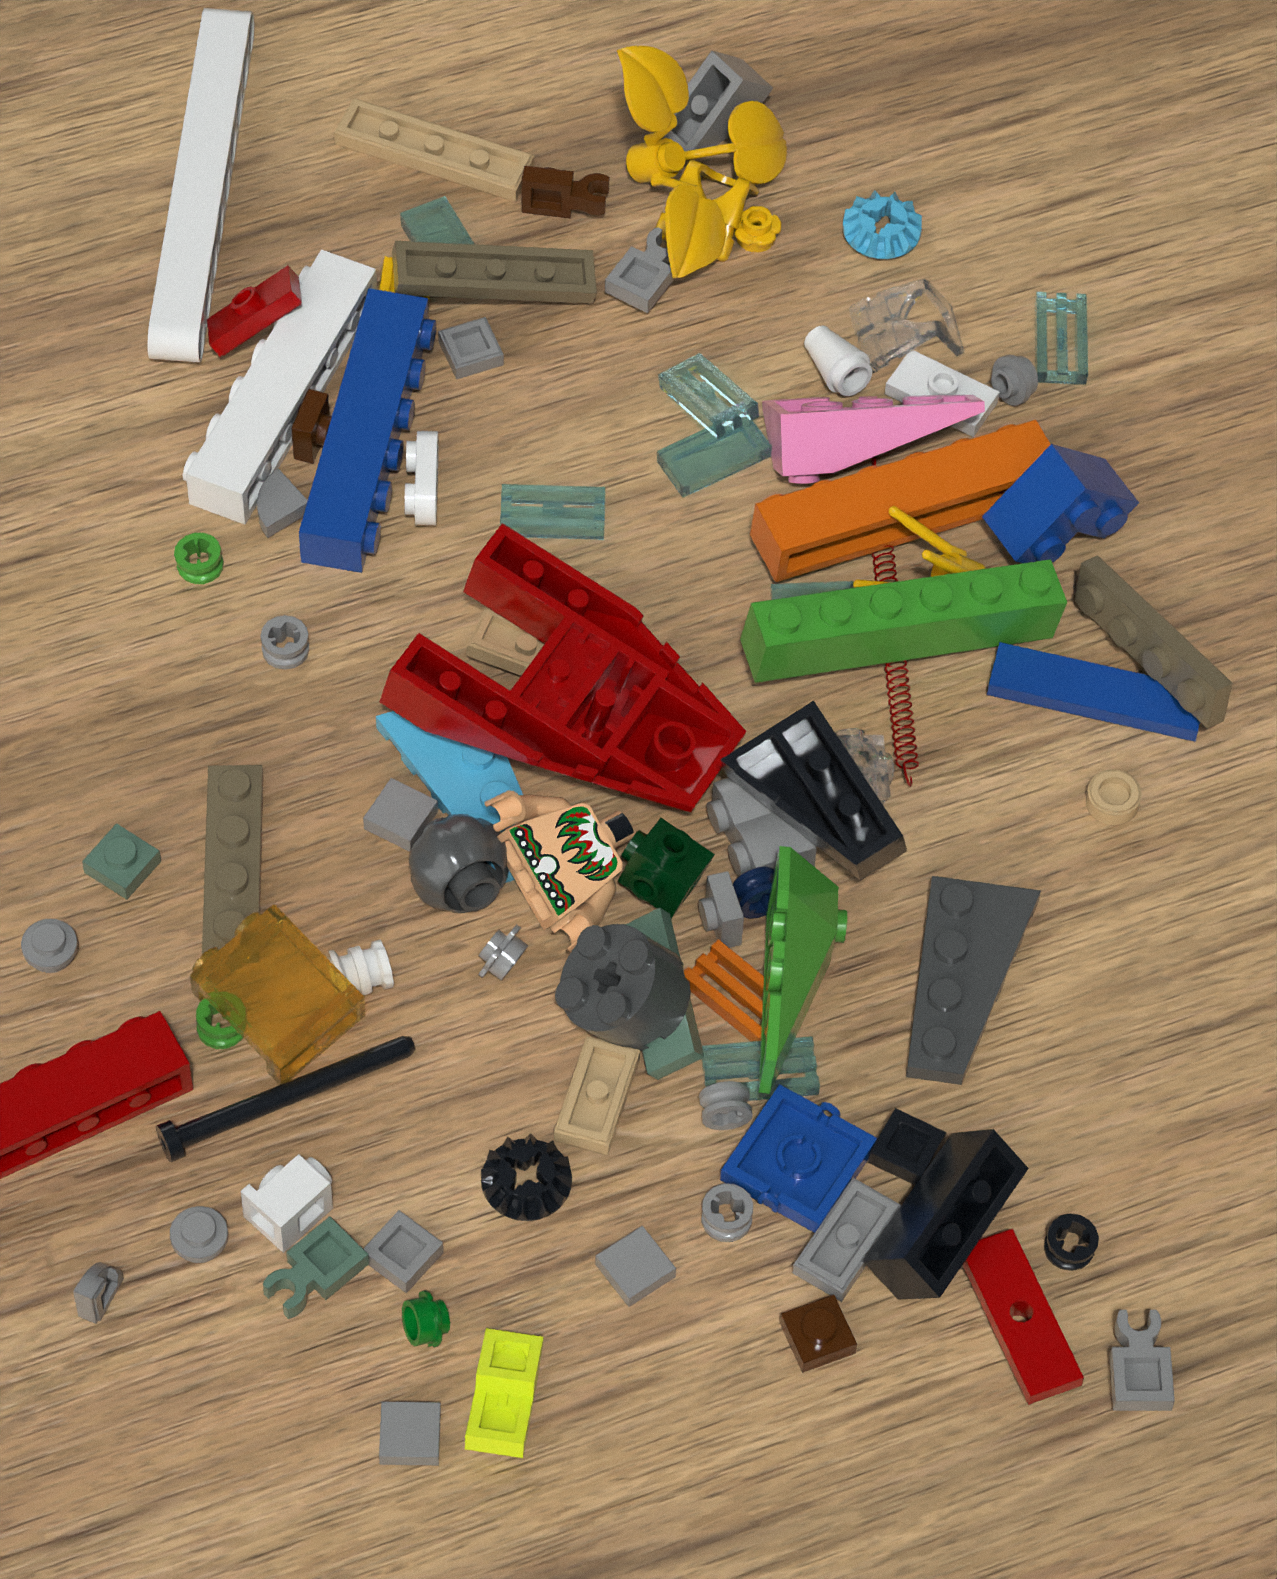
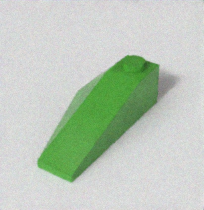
[758,846,847,1094]

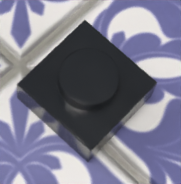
[868,1108,946,1185]

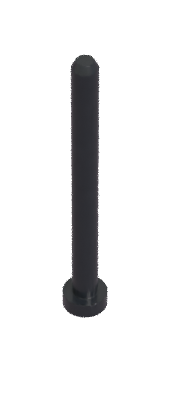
[156,1036,416,1162]

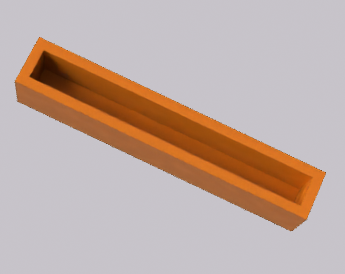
[750,420,1051,582]

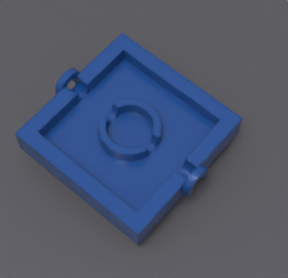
[720,1084,877,1233]

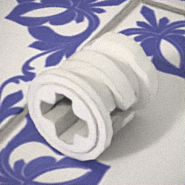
[326,940,394,1004]

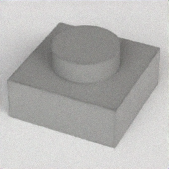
[698,871,744,948]

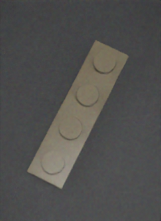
[392,241,597,304]
[1074,555,1233,729]
[202,765,263,965]

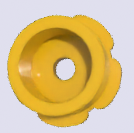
[734,206,781,252]

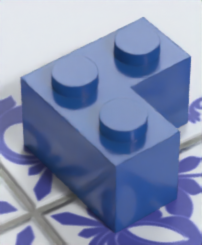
[982,444,1139,563]

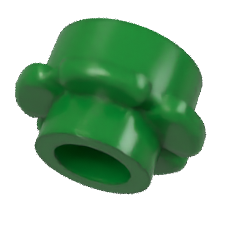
[402,1290,450,1348]

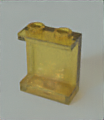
[189,904,365,1085]

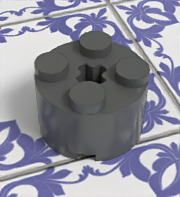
[555,924,691,1051]

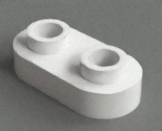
[405,431,439,526]

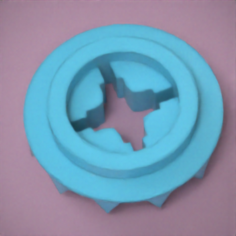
[843,190,922,259]

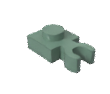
[263,1216,369,1319]

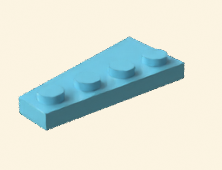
[376,711,523,883]

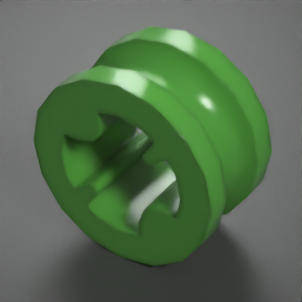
[174,533,224,584]
[196,993,246,1049]

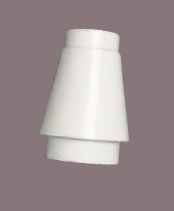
[804,326,872,396]

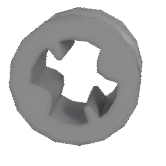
[260,615,309,670]
[699,1081,753,1130]
[701,1183,753,1242]

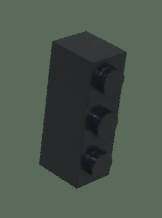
[863,1129,1029,1300]

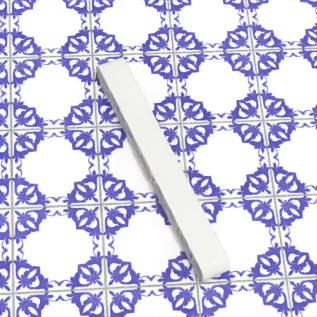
[148,8,254,363]

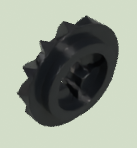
[481,1133,572,1221]

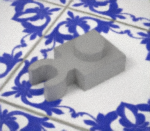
[605,227,674,313]
[1109,1310,1175,1411]

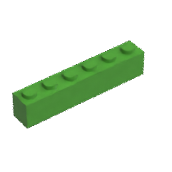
[740,559,1067,683]

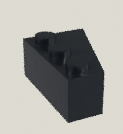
[720,701,907,880]

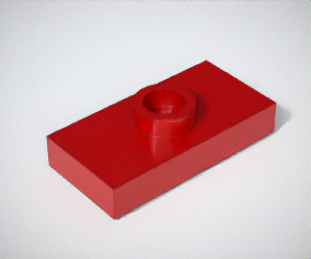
[207,265,302,357]

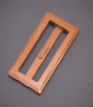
[684,939,764,1049]

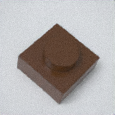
[291,389,332,464]
[780,1295,857,1373]

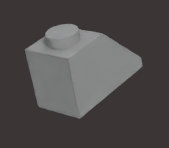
[664,51,773,160]

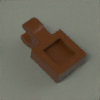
[521,166,610,219]

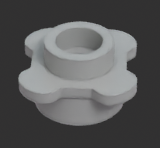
[478,924,528,980]

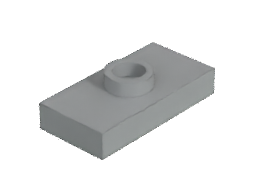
[792,1178,901,1302]

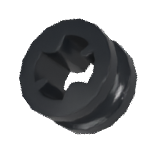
[1044,1213,1099,1271]

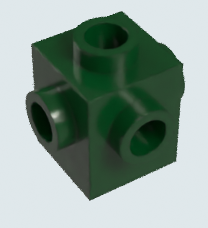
[618,817,715,918]

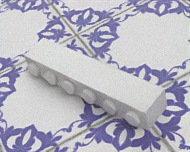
[183,249,377,525]

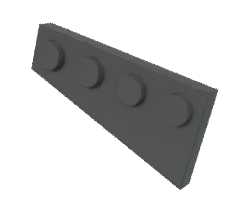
[906,876,1041,1085]

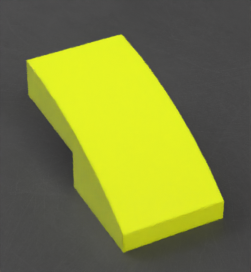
[465,1328,544,1458]

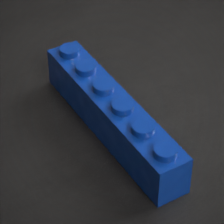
[299,288,436,573]

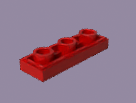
[963,1228,1084,1405]

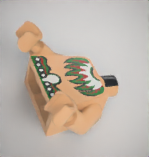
[484,790,634,952]

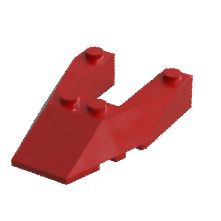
[379,523,747,813]

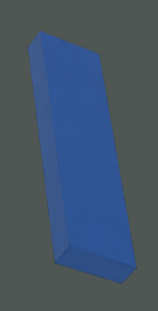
[987,642,1200,742]

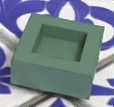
[82,823,161,900]

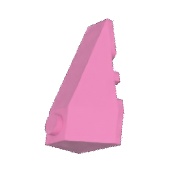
[762,395,985,484]

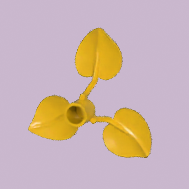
[617,46,787,278]

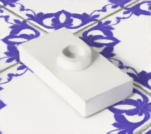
[885,349,1000,437]

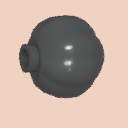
[409,814,509,913]

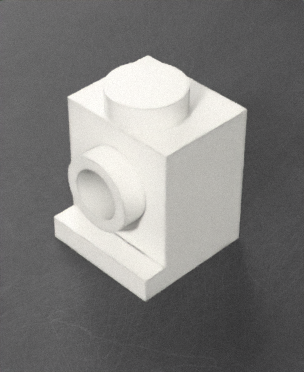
[241,1154,333,1253]

